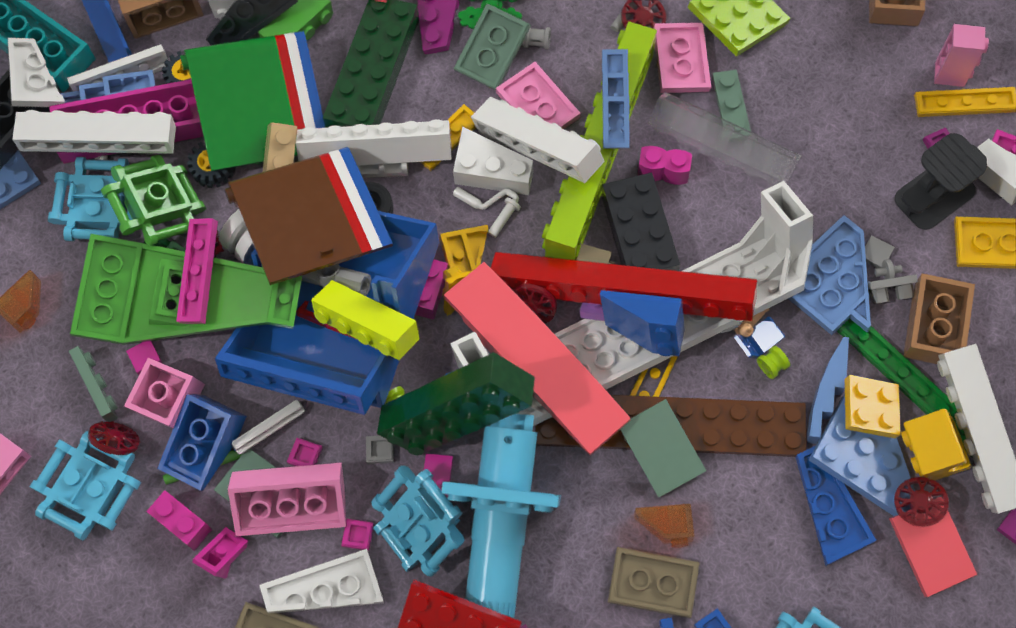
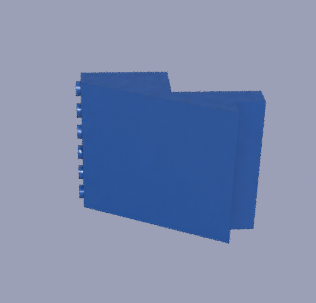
[215,211,439,415]

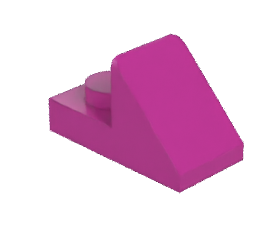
[193,527,248,579]

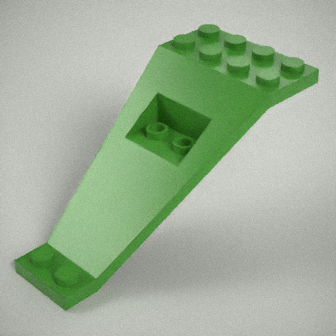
[70,234,302,345]

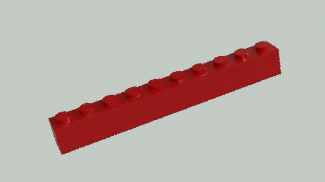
[490,252,757,321]

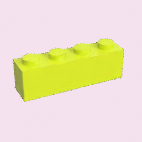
[311,280,419,360]

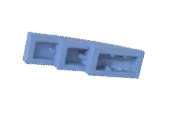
[602,49,629,149]
[59,70,155,103]
[806,337,849,444]

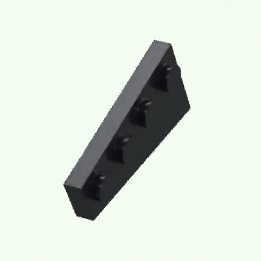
[206,0,298,45]

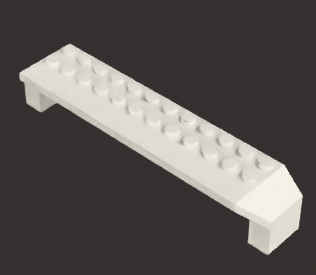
[450,181,813,426]

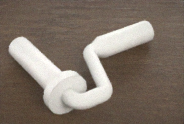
[453,187,521,238]

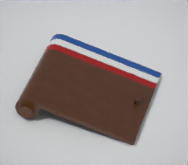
[225,147,393,285]

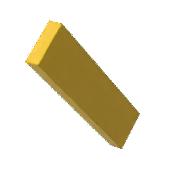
[914,87,1016,117]

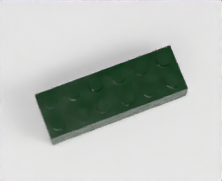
[323,0,419,128]
[377,352,535,456]

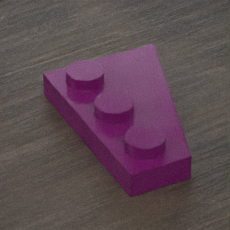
[417,0,460,54]

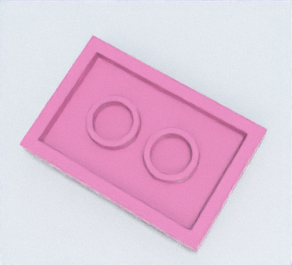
[653,23,711,93]
[496,62,581,129]

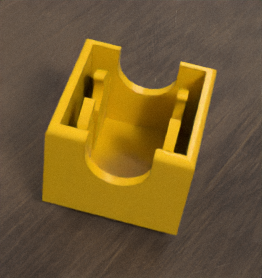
[901,409,971,480]

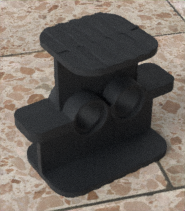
[895,133,987,230]

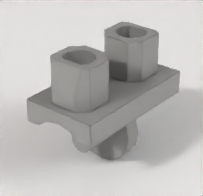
[868,259,918,304]

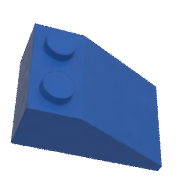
[600,290,685,356]
[157,394,247,491]

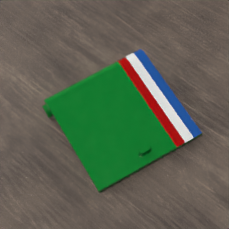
[180,31,325,171]

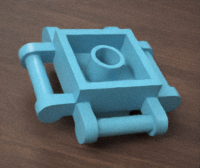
[48,157,133,241]
[29,431,141,540]
[371,465,464,577]

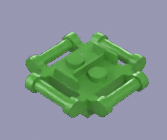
[101,155,206,246]

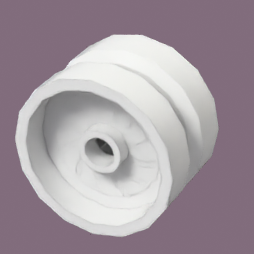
[219,209,255,265]

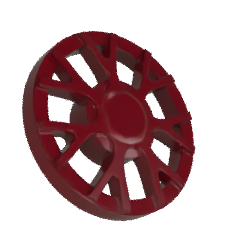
[621,0,666,29]
[513,284,557,324]
[88,421,140,455]
[894,477,949,527]

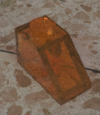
[0,270,41,333]
[634,504,694,548]

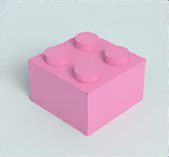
[124,358,205,429]

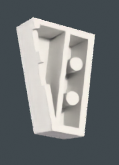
[453,127,533,195]

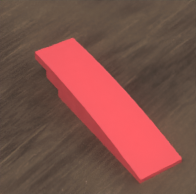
[444,262,631,455]

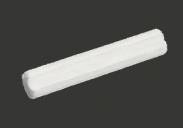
[232,400,305,455]

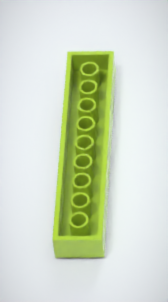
[542,22,657,260]

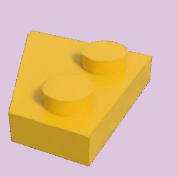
[439,225,488,273]

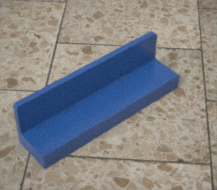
[82,0,133,63]

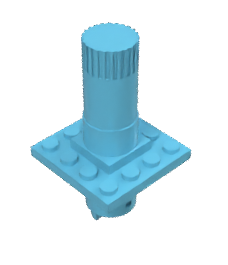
[441,414,561,618]

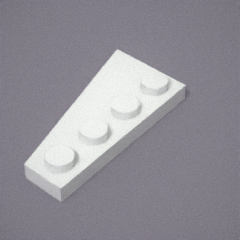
[259,549,384,613]

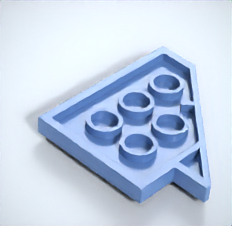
[788,215,871,335]
[809,395,915,516]

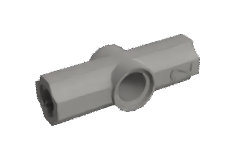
[301,264,372,296]

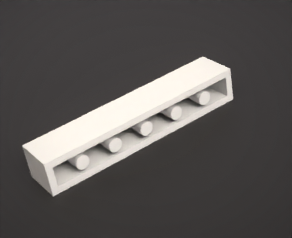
[471,97,605,183]
[12,110,176,154]
[296,119,451,165]
[937,344,1016,514]

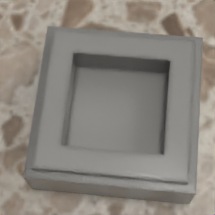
[865,235,895,269]
[366,436,394,464]

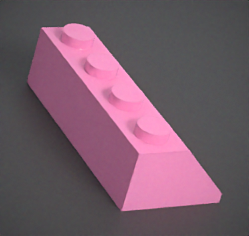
[228,463,346,536]

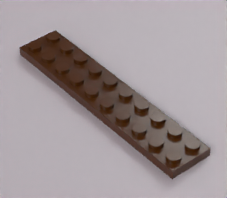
[535,395,806,457]

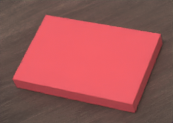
[889,496,977,597]

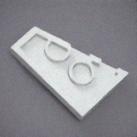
[8,38,65,107]

